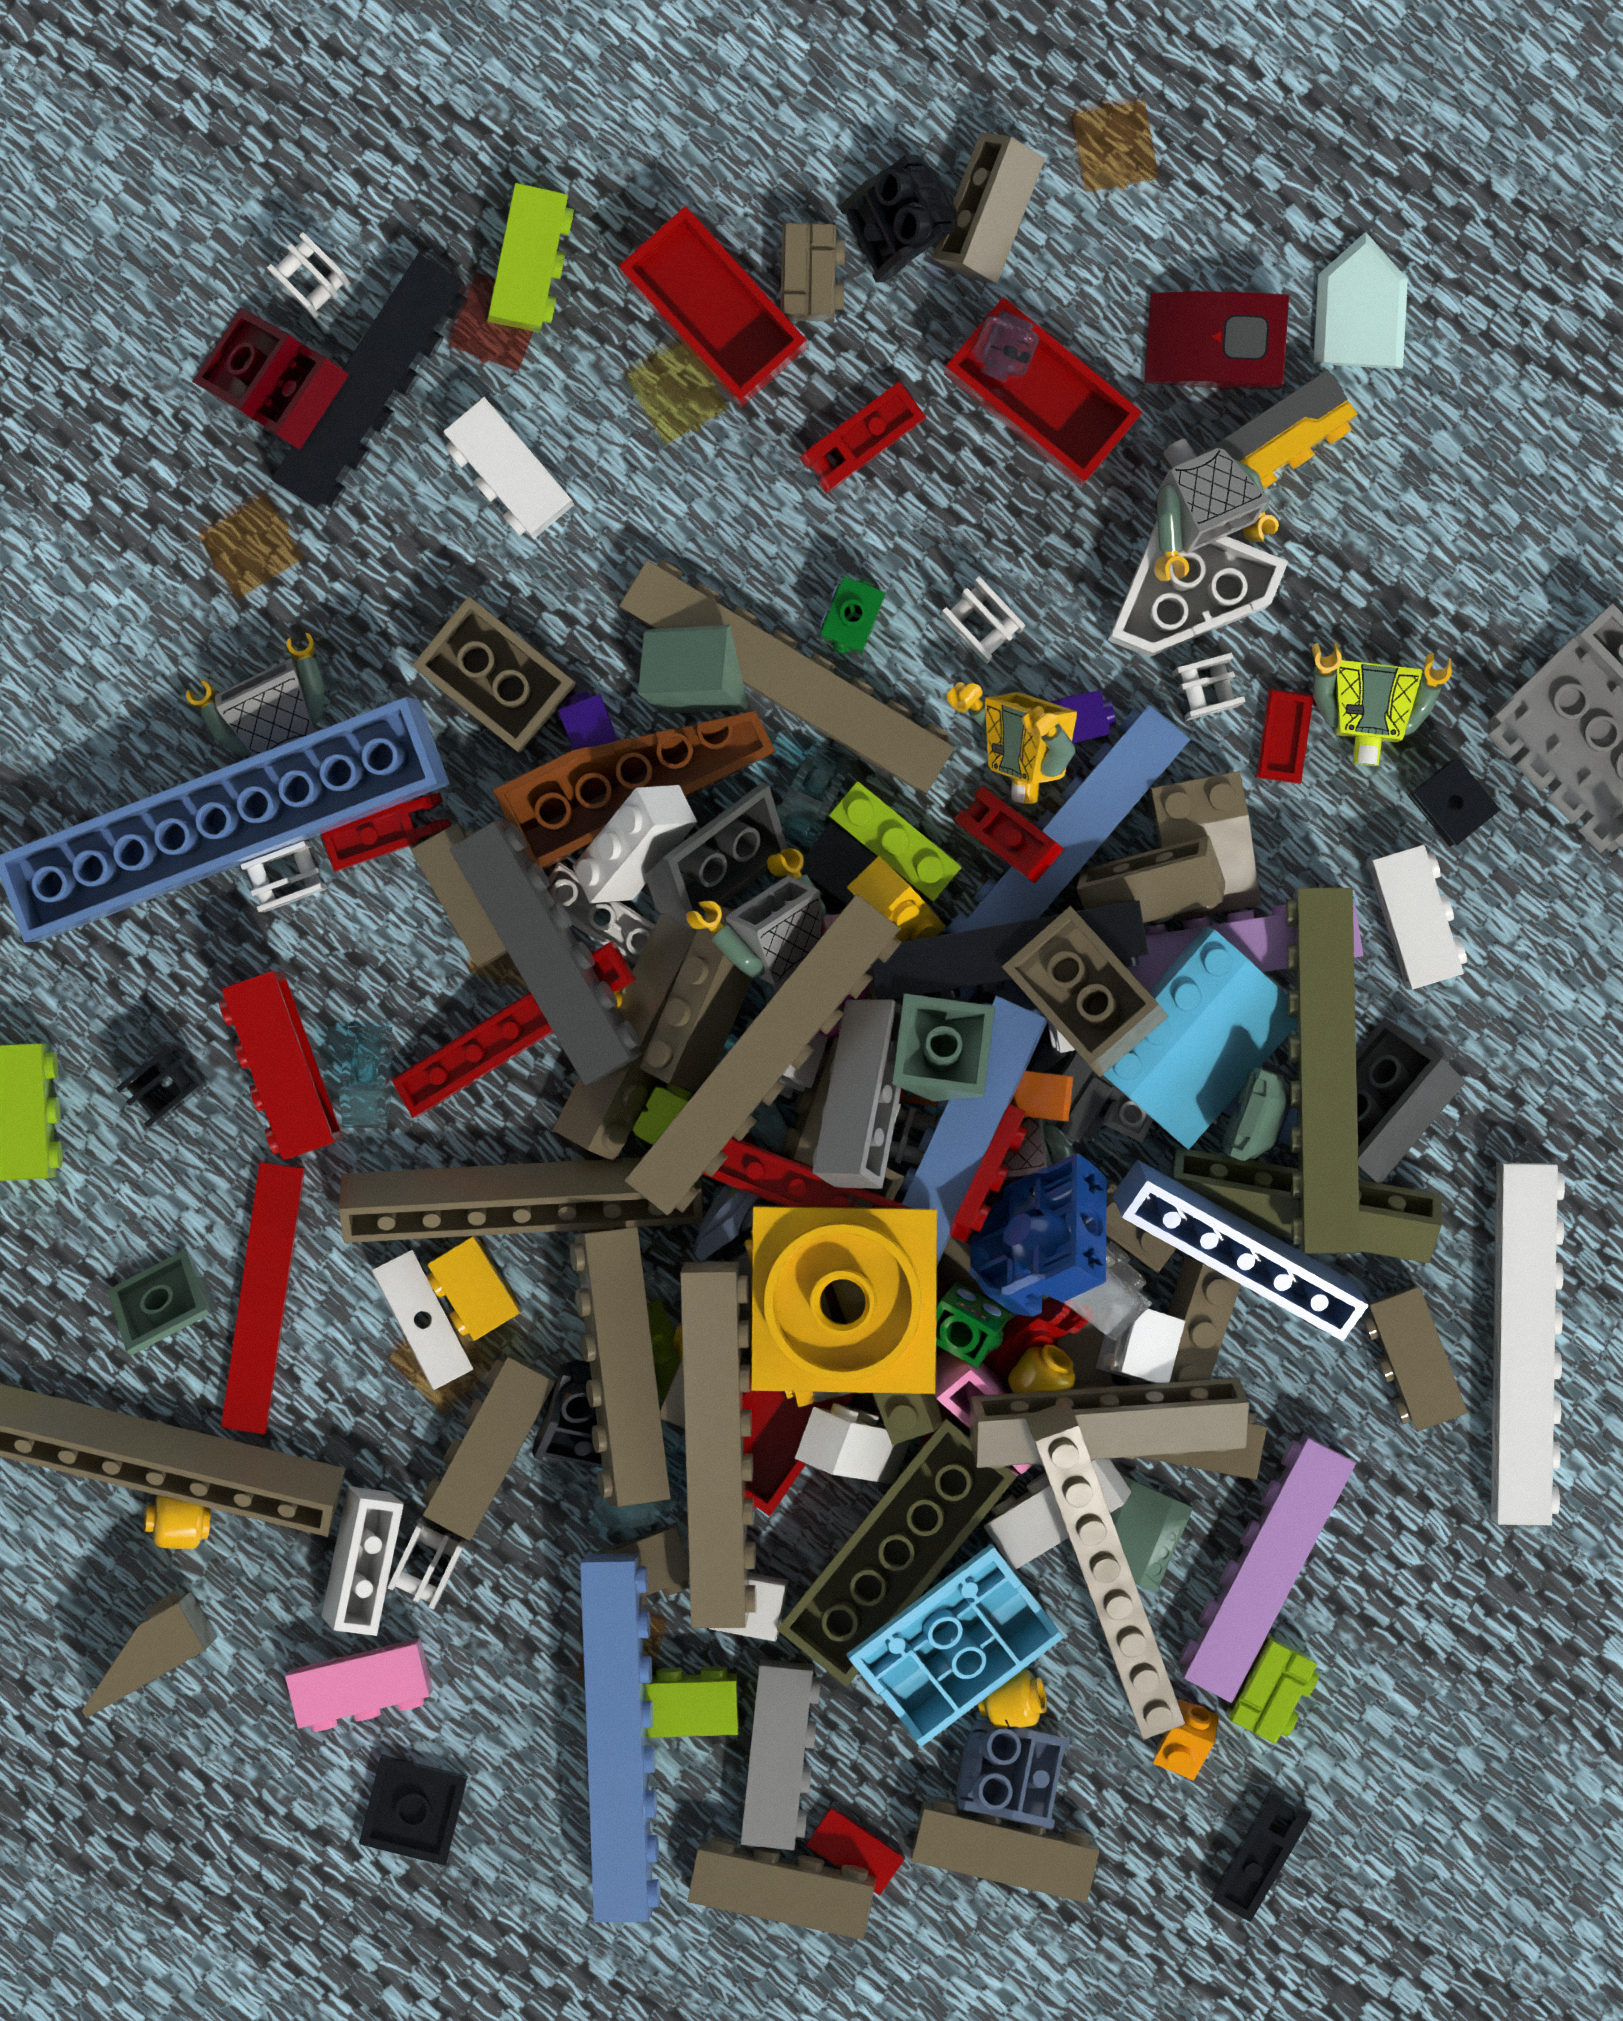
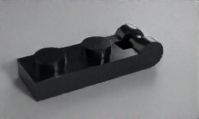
[1210,1789,1312,1922]

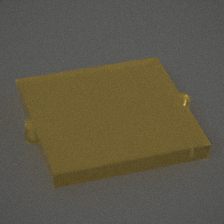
[625,344,729,446]

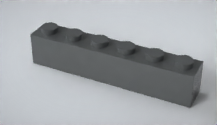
[449,820,642,1086]

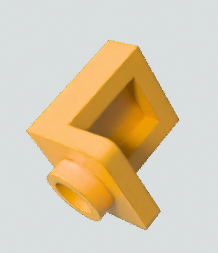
[1153,1699,1219,1781]

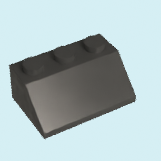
[645,782,788,929]
[1356,1017,1466,1184]

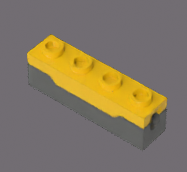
[1197,369,1358,490]

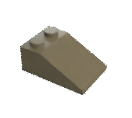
[1147,771,1261,922]
[1002,906,1169,1077]
[82,1590,217,1718]

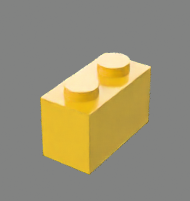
[847,856,946,942]
[426,1236,523,1341]

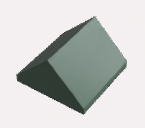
[638,625,748,714]
[892,994,995,1102]
[107,1249,219,1356]

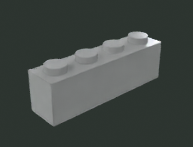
[812,999,902,1189]
[741,1659,821,1850]

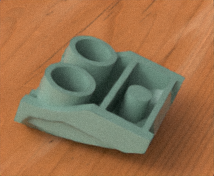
[1222,1067,1290,1161]
[1110,1473,1193,1592]

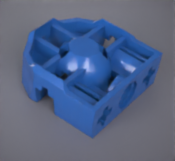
[969,1153,1107,1317]

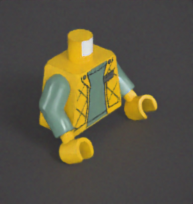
[946,682,1077,804]

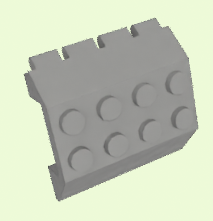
[1487,603,1623,853]

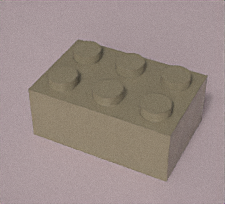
[412,596,577,754]

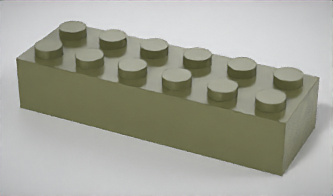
[777,1415,1020,1687]

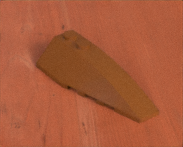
[492,711,776,870]

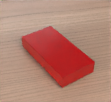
[1256,689,1313,784]
[806,1806,905,1896]

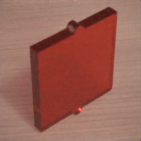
[449,272,533,372]

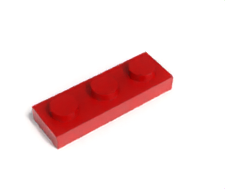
[949,1104,1028,1243]

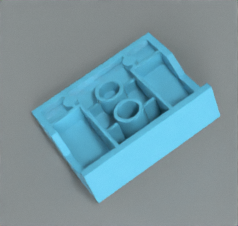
[1103,926,1296,1150]
[846,1543,1064,1747]

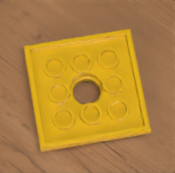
[751,1206,938,1394]

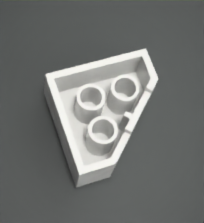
[1108,521,1288,657]

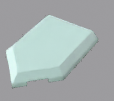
[1313,232,1408,369]

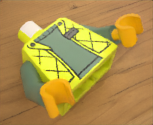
[1312,642,1452,766]

